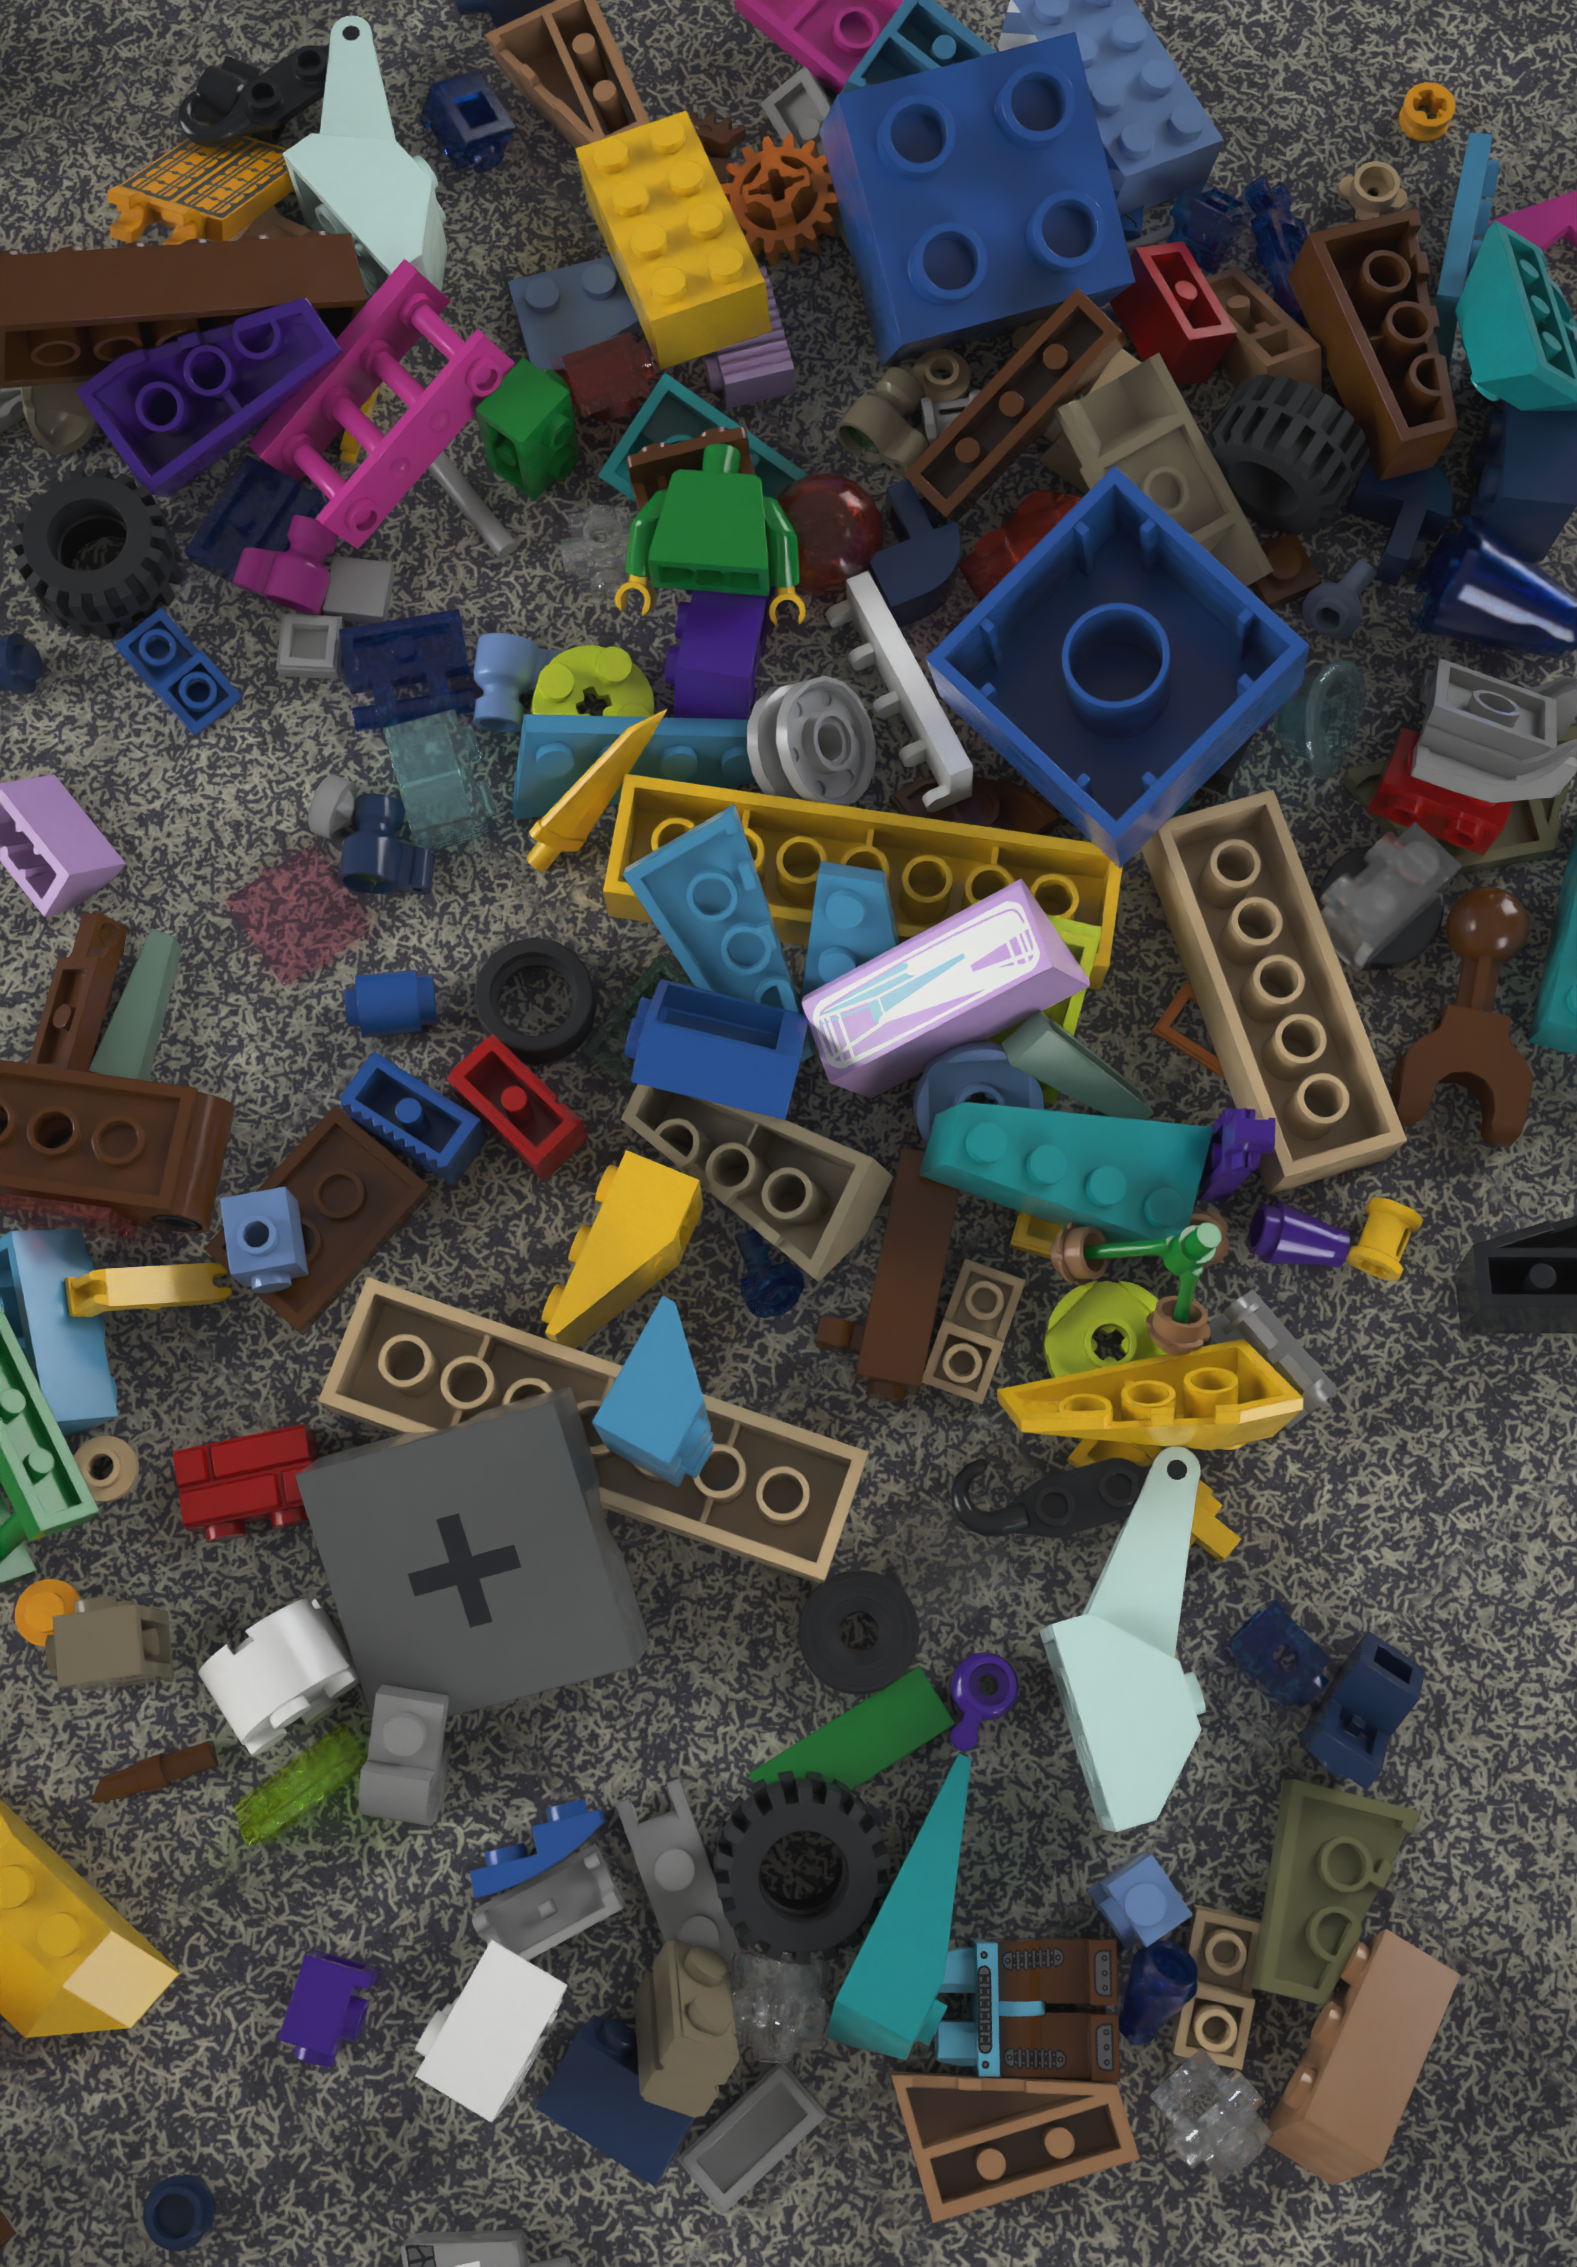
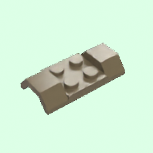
[1054,353,1274,586]

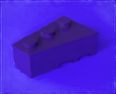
[664,585,775,720]

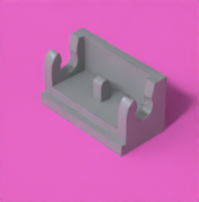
[472,1843,627,1961]

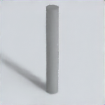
[428,451,518,560]

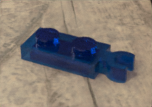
[1244,175,1310,329]

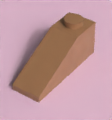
[1206,266,1322,392]

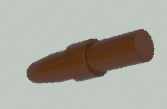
[92,1740,219,1803]

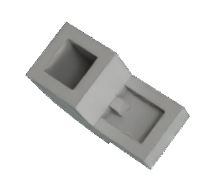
[359,1684,451,1826]

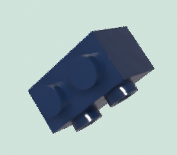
[536,2015,697,2187]

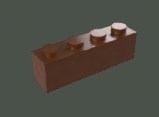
[903,287,1127,523]

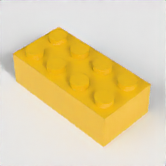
[575,111,772,370]

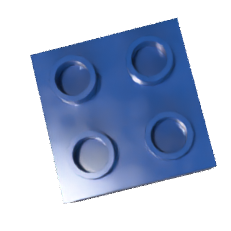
[819,32,1135,367]
[925,465,1310,868]

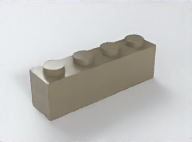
[621,1084,894,1282]

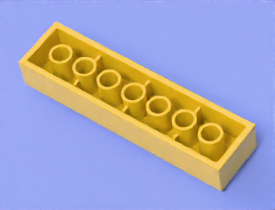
[603,774,1123,990]

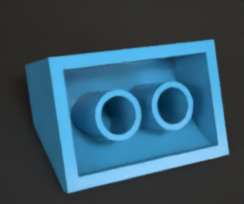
[0,1229,118,1438]
[592,1296,715,1487]

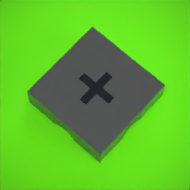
[295,1386,650,1719]

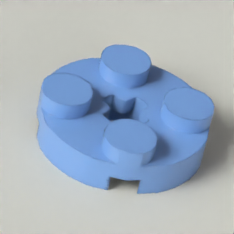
[913,1041,1044,1144]

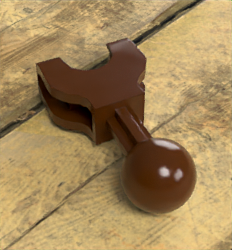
[1390,887,1533,1148]

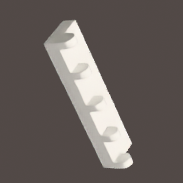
[825,571,973,812]

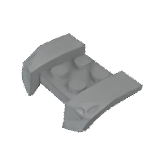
[1411,658,1577,803]

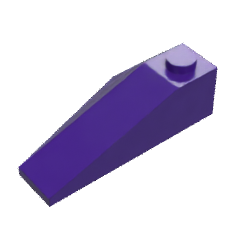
[75,298,344,497]

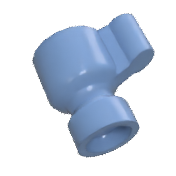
[473,633,562,733]

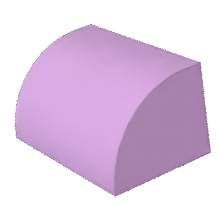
[0,774,126,917]

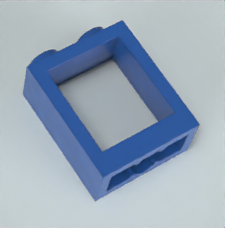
[624,979,808,1120]

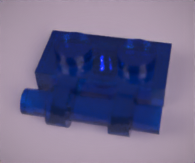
[339,609,476,734]

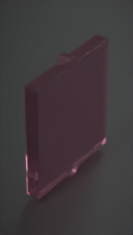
[225,845,370,987]

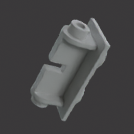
[1208,1289,1338,1430]

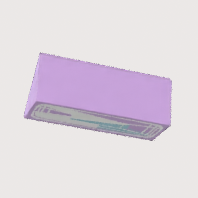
[801,879,1090,1098]

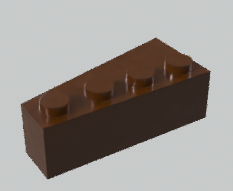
[1287,207,1458,482]

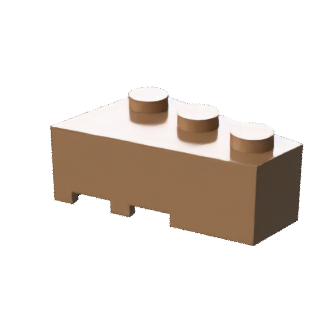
[889,2070,1140,2223]

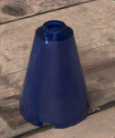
[1408,515,1577,659]

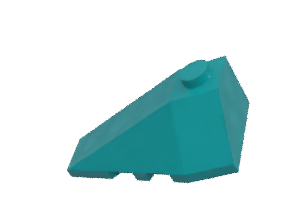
[598,372,864,565]

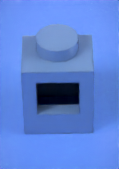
[1087,1852,1193,1950]

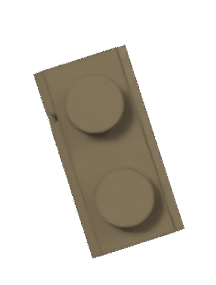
[634,1940,739,2118]

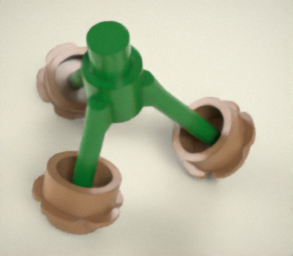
[1050,1206,1230,1355]

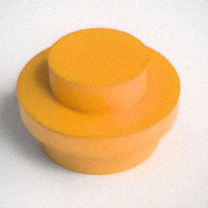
[15,1579,82,1647]

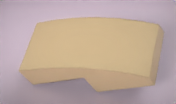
[922,1258,1026,1404]
[1172,1904,1261,2070]

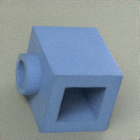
[220,1187,309,1293]

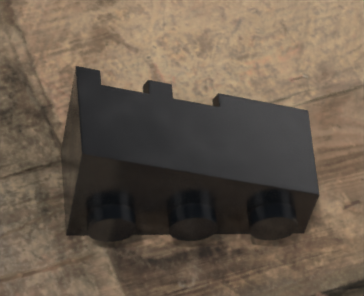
[1454,1215,1577,1333]

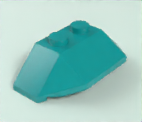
[1455,221,1577,411]

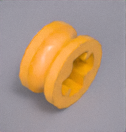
[1399,82,1456,142]

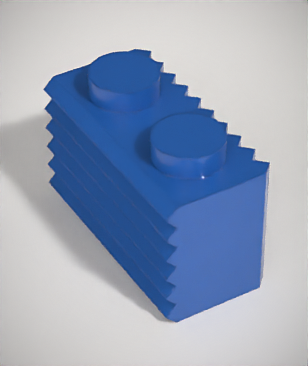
[340,1052,489,1186]

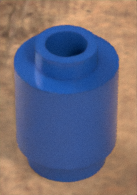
[344,970,438,1038]

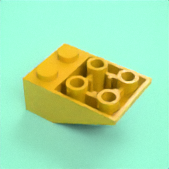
[541,1150,704,1349]

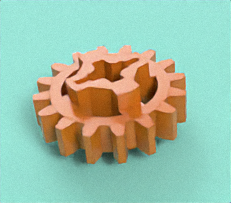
[721,134,841,266]

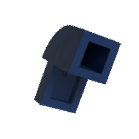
[1346,459,1453,586]
[866,479,961,628]
[1301,1631,1425,1790]

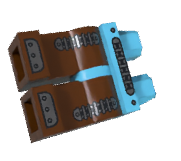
[934,1935,1120,2082]

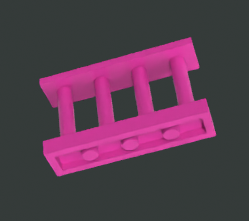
[248,259,516,549]

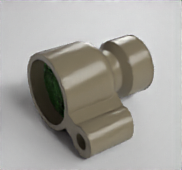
[835,367,929,476]

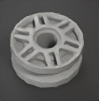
[747,676,876,806]

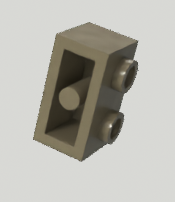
[45,1596,174,1691]

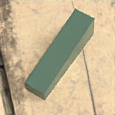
[89,928,182,1081]
[1001,1010,1154,1120]

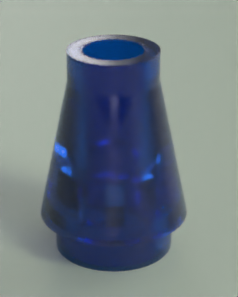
[1118,1940,1198,2044]

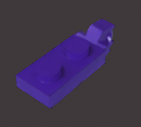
[1199,1108,1276,1202]

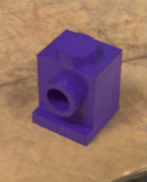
[278,1950,381,2067]

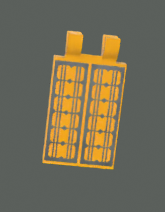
[108,125,294,245]

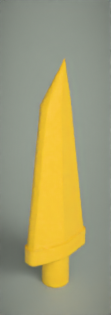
[526,709,668,872]

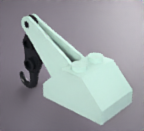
[178,16,447,296]
[951,1446,1206,1832]

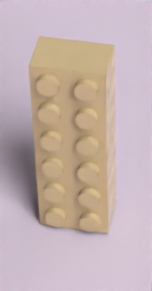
[1142,790,1407,1195]

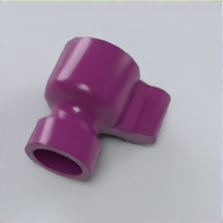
[232,515,339,615]

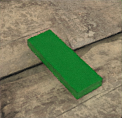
[748,1665,955,1791]

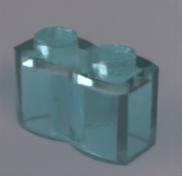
[383,709,498,852]

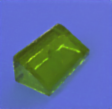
[235,1722,368,1846]

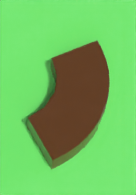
[889,776,1062,835]

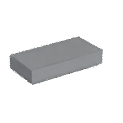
[677,2059,827,2215]

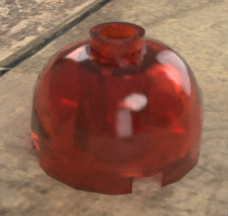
[776,473,884,596]

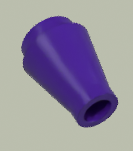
[1248,1201,1350,1268]

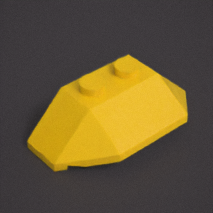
[0,1799,181,2038]

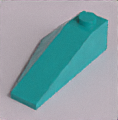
[826,1753,971,2060]

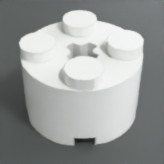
[198,1598,360,1756]

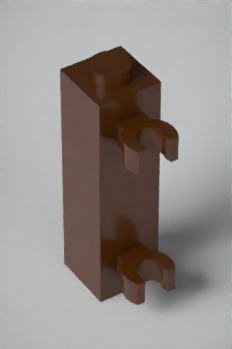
[816,1147,960,1403]

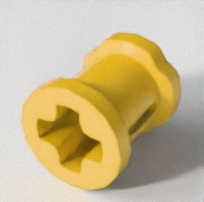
[1345,1197,1424,1281]

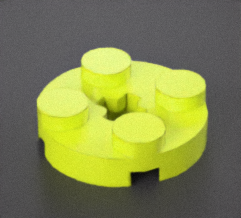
[530,645,655,717]
[1042,1280,1168,1378]

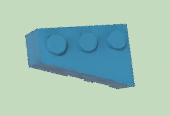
[841,0,997,93]

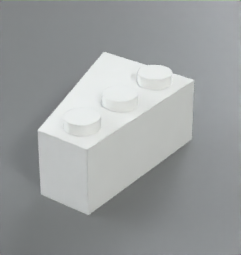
[415,1940,568,2123]

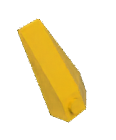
[997,1338,1303,1450]

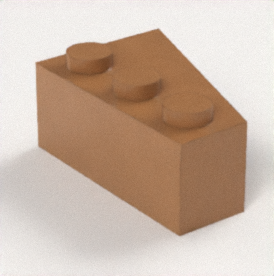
[484,0,651,149]
[1259,1929,1461,2186]

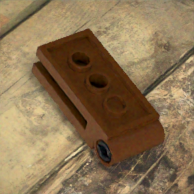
[0,1060,235,1234]

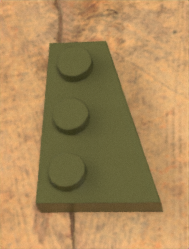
[1250,1779,1422,2006]

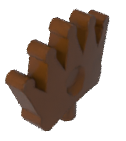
[689,112,746,157]

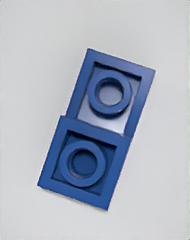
[114,607,242,737]
[469,1799,606,1899]

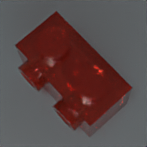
[549,332,655,421]

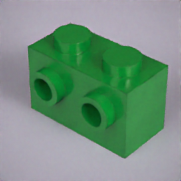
[475,357,579,501]

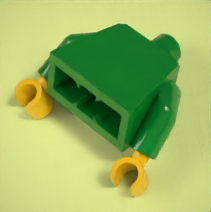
[615,444,806,626]

